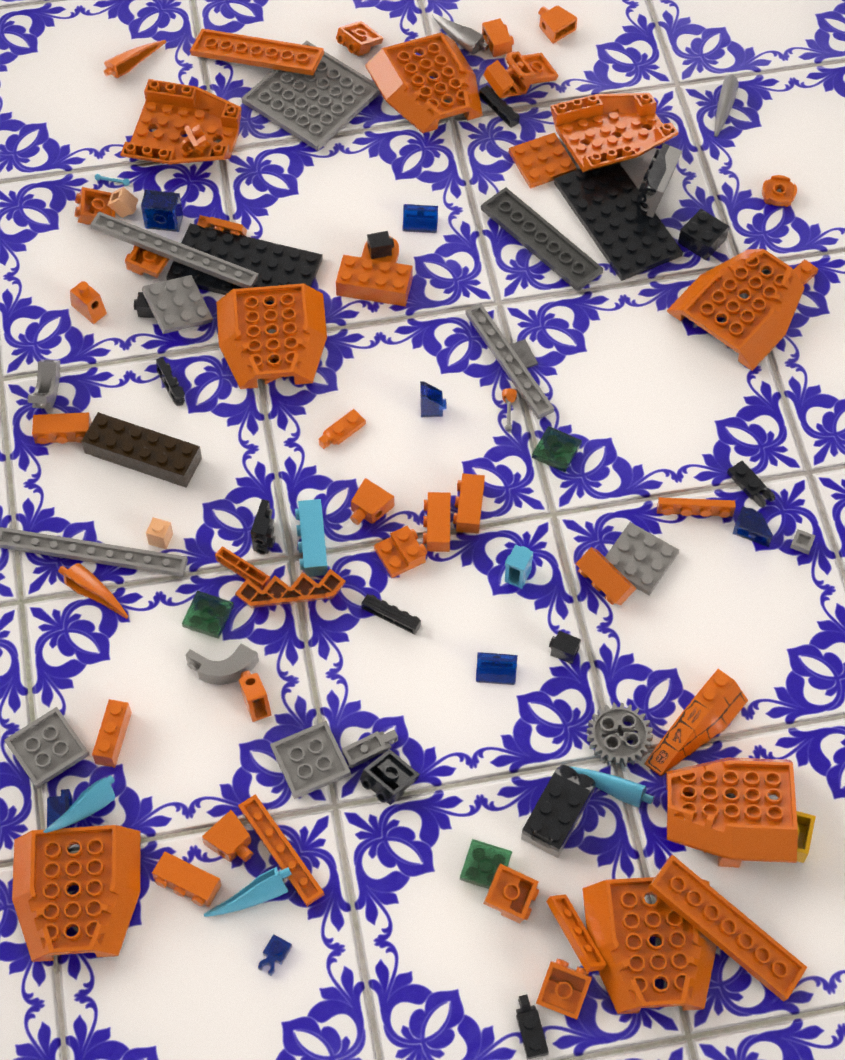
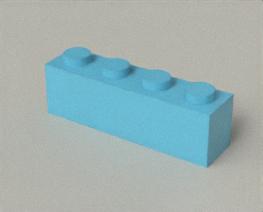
[295,499,328,577]

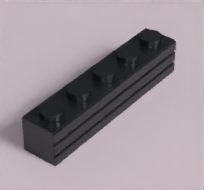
[479,85,520,128]
[361,594,421,635]

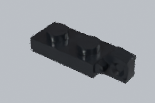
[516,994,549,1060]

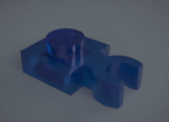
[258,934,293,976]

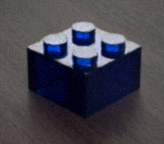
[141,190,183,232]

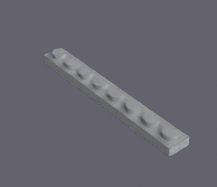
[465,303,554,419]

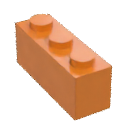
[32,412,92,444]
[453,473,485,534]
[423,492,451,552]
[576,547,637,605]
[92,699,132,768]
[152,851,222,907]

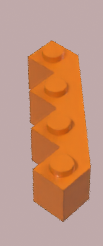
[235,569,346,608]

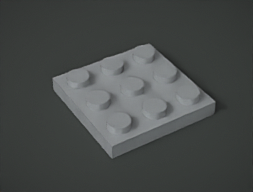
[142,275,213,334]
[605,522,679,596]
[4,707,90,789]
[270,721,351,799]

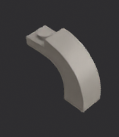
[28,359,60,409]
[185,643,259,685]

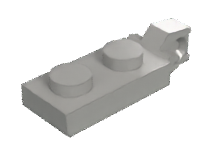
[342,730,398,768]

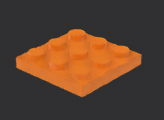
[508,132,577,189]

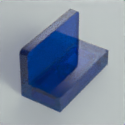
[402,204,438,233]
[476,652,518,685]
[47,789,72,828]

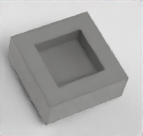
[790,529,815,554]

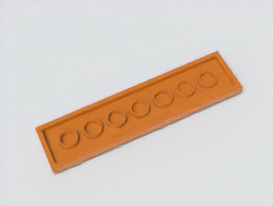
[190,29,324,76]
[648,855,807,1002]

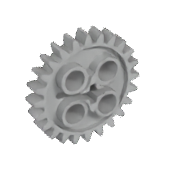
[586,703,653,767]

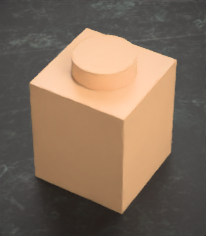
[108,187,138,218]
[146,517,173,549]

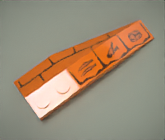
[644,669,748,776]

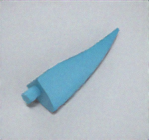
[569,766,654,808]
[43,775,115,833]
[204,867,292,917]

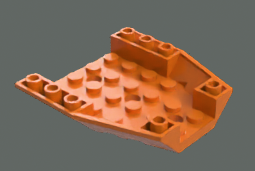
[365,32,483,133]
[120,79,242,164]
[550,93,678,172]
[667,249,805,371]
[216,283,327,389]
[666,757,798,863]
[12,825,141,962]
[582,877,717,1014]

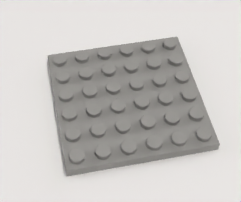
[241,41,381,151]

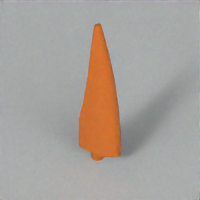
[103,40,167,79]
[58,563,128,619]

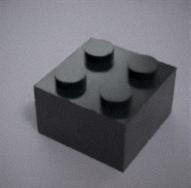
[678,209,729,260]

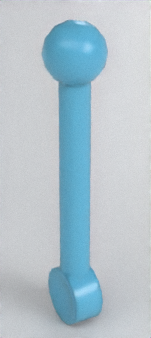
[95,174,130,186]

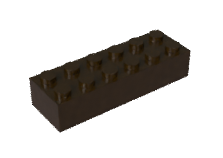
[81,412,202,488]

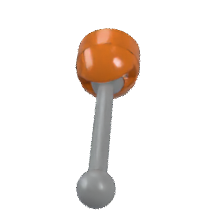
[502,388,517,431]

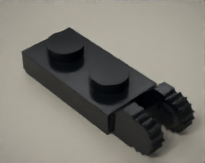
[156,357,185,406]
[727,460,775,507]

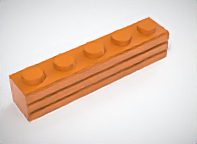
[215,546,271,590]

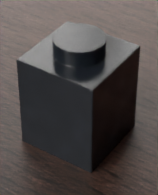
[367,231,394,259]
[134,292,155,318]
[549,631,581,664]

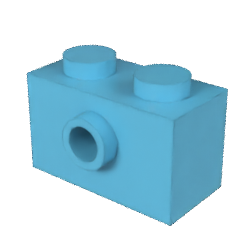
[504,545,533,589]

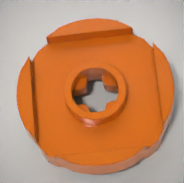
[762,175,797,207]

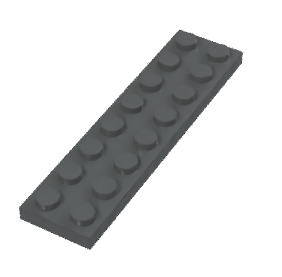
[481,187,603,292]

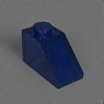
[420,381,447,417]
[732,506,773,547]

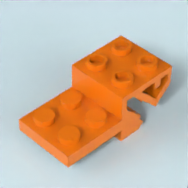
[483,51,559,98]

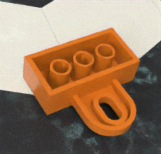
[335,236,413,307]

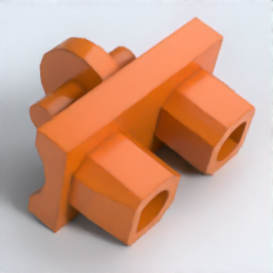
[181,125,211,157]

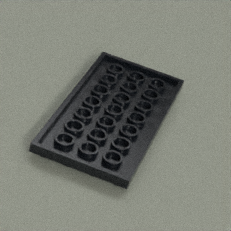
[554,163,683,281]
[166,223,323,305]

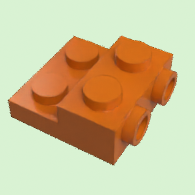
[336,21,383,56]
[74,187,115,225]
[125,245,170,278]
[374,525,427,578]
[483,864,539,924]
[536,958,593,1020]

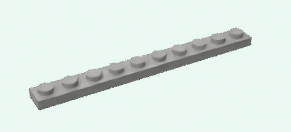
[90,212,258,288]
[0,527,188,577]

